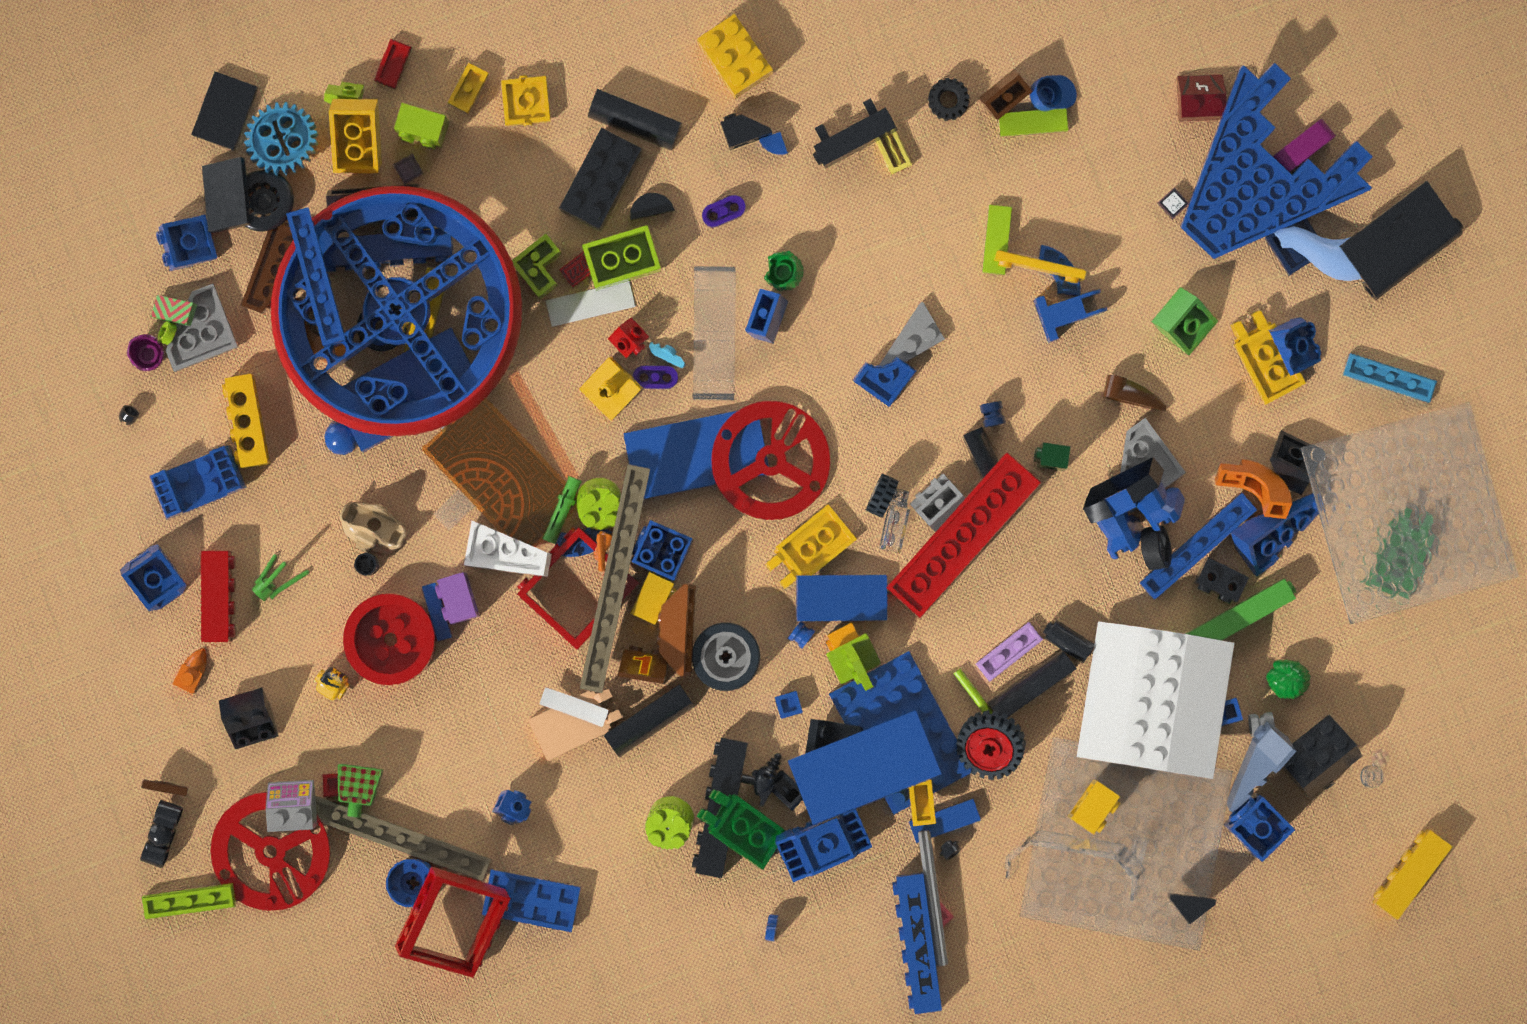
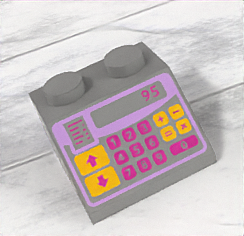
[266,780,318,832]

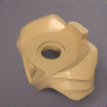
[340,502,406,554]

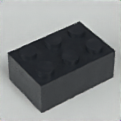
[1282,715,1362,799]

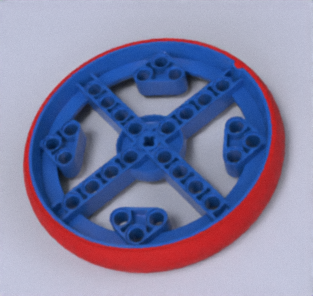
[271,186,522,436]

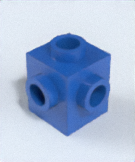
[492,790,531,825]

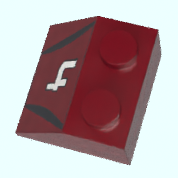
[1177,74,1227,122]

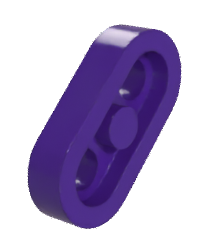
[702,195,746,228]
[633,366,678,389]

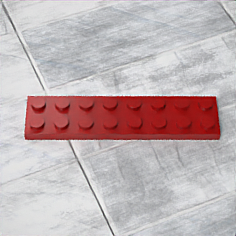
[886,452,1042,618]

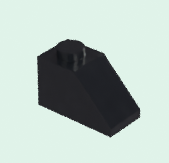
[720,113,772,150]

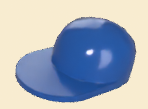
[1029,75,1077,111]

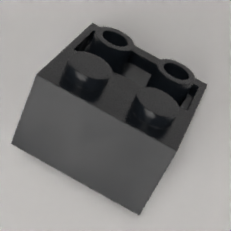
[219,687,279,750]

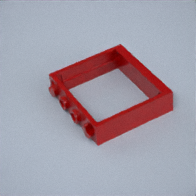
[517,526,639,650]
[395,867,510,978]

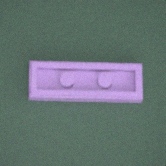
[975,622,1043,682]

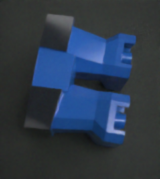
[1083,457,1185,559]

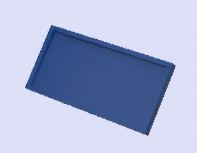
[342,328,471,453]
[623,411,769,499]
[788,710,942,825]

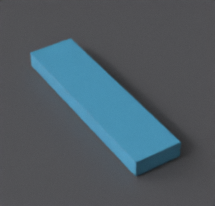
[1343,353,1437,403]

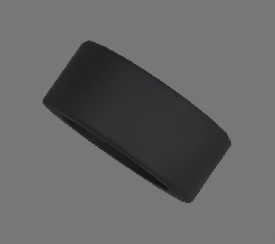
[1141,525,1172,570]

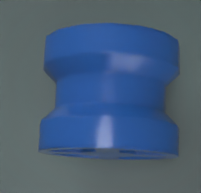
[788,621,815,649]

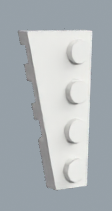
[464,521,552,577]

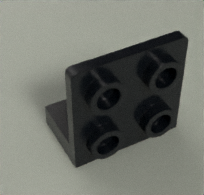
[805,719,863,754]

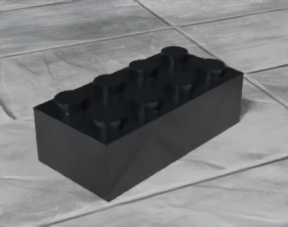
[559,128,642,232]

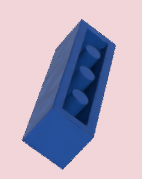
[422,583,452,641]

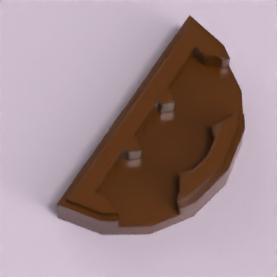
[141,779,188,796]

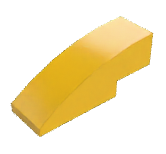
[909,779,936,826]

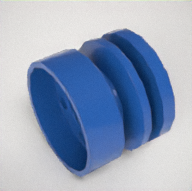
[386,859,433,907]

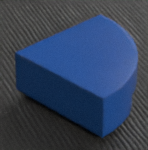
[759,132,788,155]

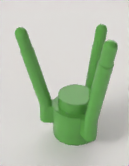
[252,554,309,601]

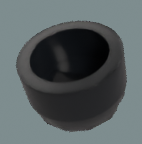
[119,405,139,425]

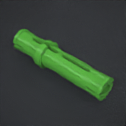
[542,476,582,544]

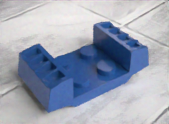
[150,445,247,520]
[775,809,872,882]

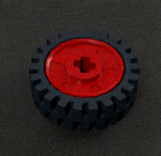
[956,711,1026,780]

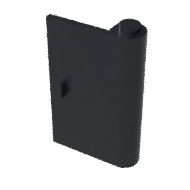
[1339,180,1463,300]

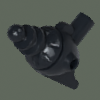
[741,753,782,807]

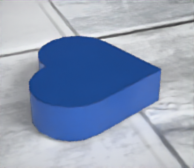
[765,914,778,942]

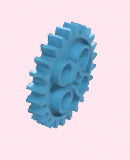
[244,102,319,175]

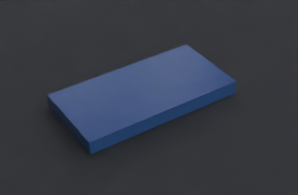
[796,575,887,621]

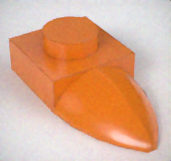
[173,648,207,694]

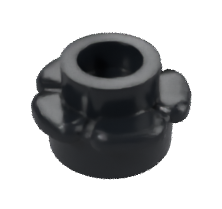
[940,840,961,860]

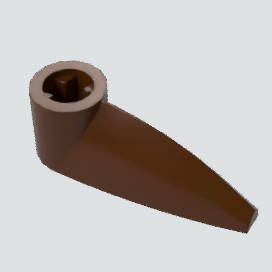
[1103,375,1166,411]

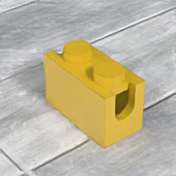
[630,572,677,625]

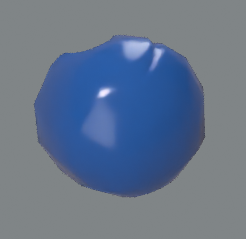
[324,421,358,455]

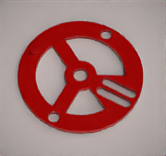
[711,401,830,520]
[210,792,330,911]

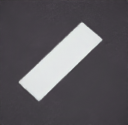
[546,281,635,327]

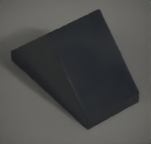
[772,769,803,811]
[1167,893,1216,924]

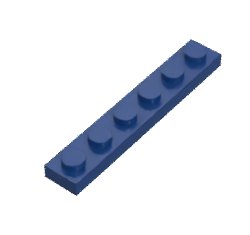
[286,207,346,347]
[1139,493,1257,600]

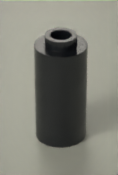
[1043,620,1095,663]

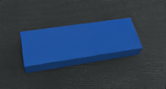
[909,799,981,843]

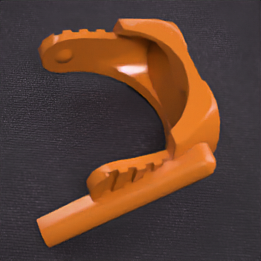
[593,531,612,572]

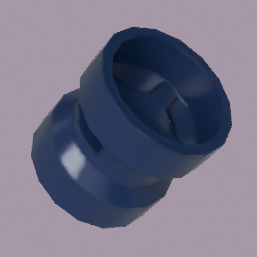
[979,401,1006,428]

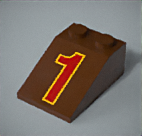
[618,645,668,684]

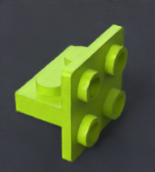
[826,634,881,691]

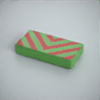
[150,295,197,326]

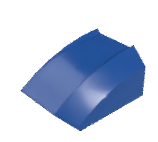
[120,544,187,611]

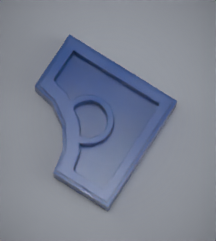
[853,357,916,407]

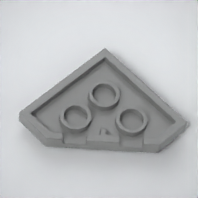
[166,284,239,372]
[1119,418,1186,513]

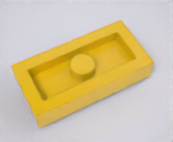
[447,63,489,114]

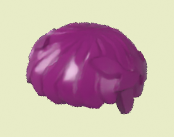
[127,334,164,371]

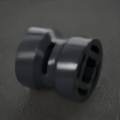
[354,553,379,576]

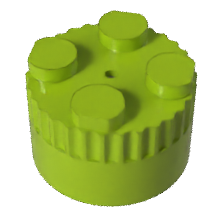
[576,478,621,530]
[645,796,694,850]

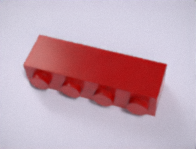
[201,551,236,642]

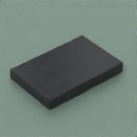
[191,71,258,151]
[202,157,251,233]

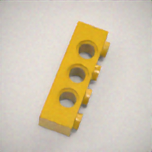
[222,373,270,469]

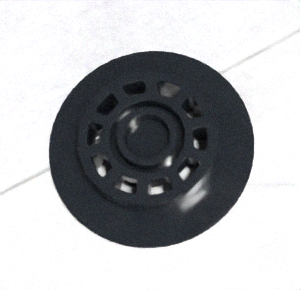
[244,170,294,232]

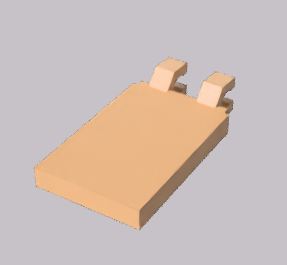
[528,688,623,761]

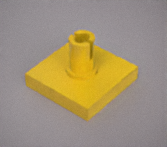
[579,356,643,421]

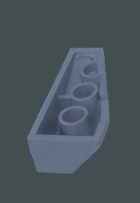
[1226,721,1296,812]

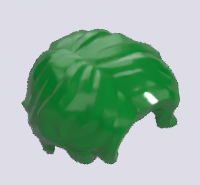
[764,251,804,291]
[1266,659,1311,699]

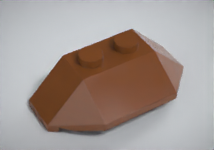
[657,584,696,677]

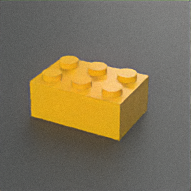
[697,14,773,99]
[329,99,382,173]

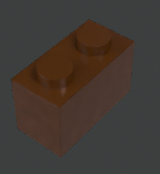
[978,70,1033,120]

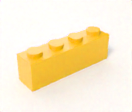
[1372,829,1452,920]

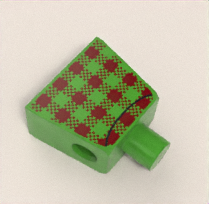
[338,764,384,818]

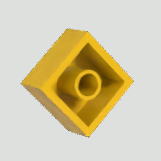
[1067,779,1120,834]

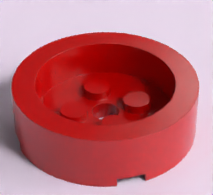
[343,594,437,685]

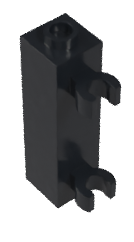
[813,98,898,168]

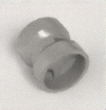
[1248,712,1275,737]

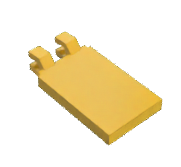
[1230,310,1306,405]
[765,504,857,589]

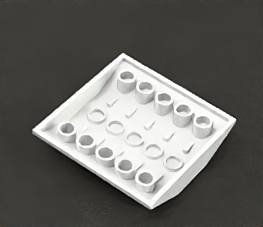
[1077,622,1234,779]

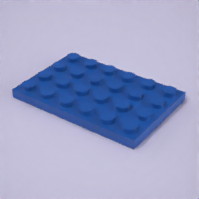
[829,651,971,815]

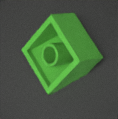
[1151,287,1218,355]

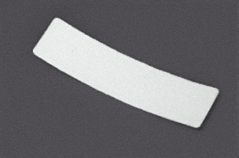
[540,688,608,727]

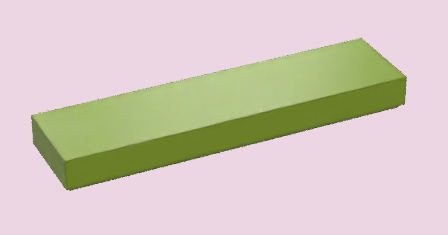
[142,883,236,919]

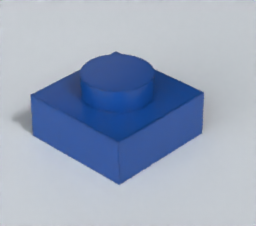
[775,691,803,719]

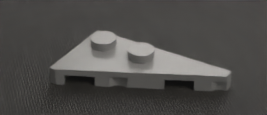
[880,302,945,366]

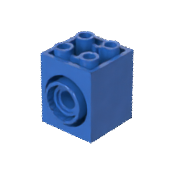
[632,520,693,581]
[1223,792,1295,862]

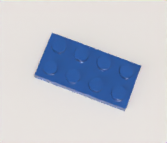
[482,869,581,932]

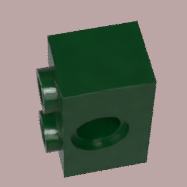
[1034,442,1071,471]

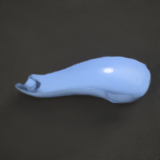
[1274,226,1362,281]

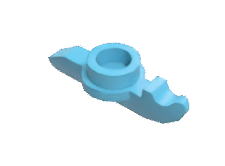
[649,342,685,368]

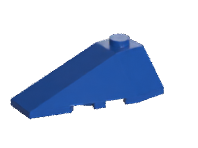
[1231,493,1322,577]

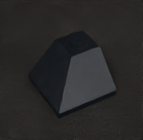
[1270,430,1322,495]

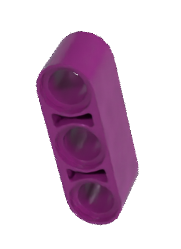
[1273,119,1336,172]

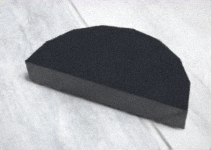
[630,193,675,221]

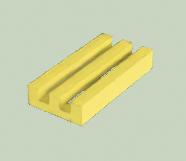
[876,131,912,175]

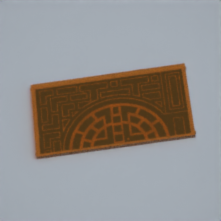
[421,398,577,547]

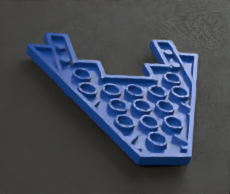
[1180,63,1373,259]

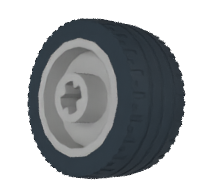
[692,622,760,691]

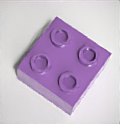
[435,572,480,624]

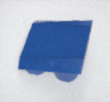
[1268,317,1321,376]

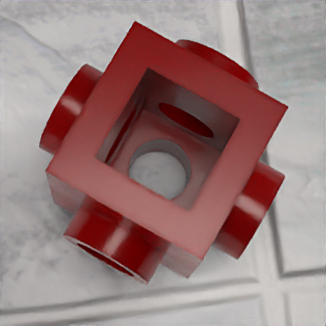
[608,317,649,358]

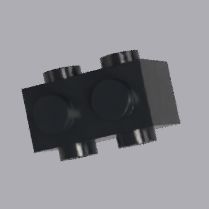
[1194,558,1249,604]

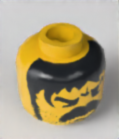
[315,667,350,701]

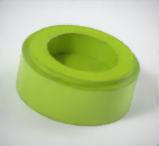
[158,321,177,345]

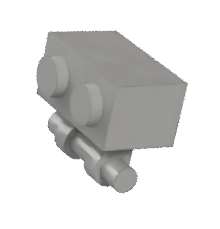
[910,474,965,532]

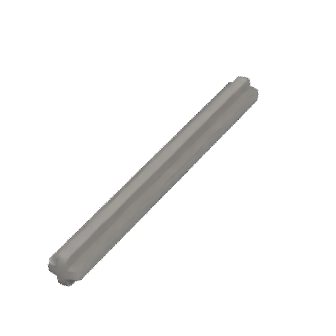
[918,830,948,966]

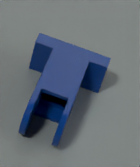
[1034,289,1108,343]

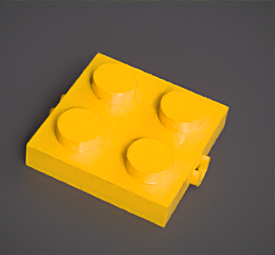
[501,75,551,126]

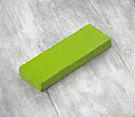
[999,109,1068,137]
[982,205,1012,275]

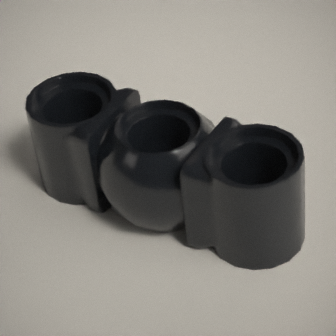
[140,800,183,868]

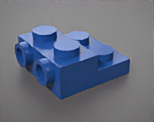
[156,215,218,271]

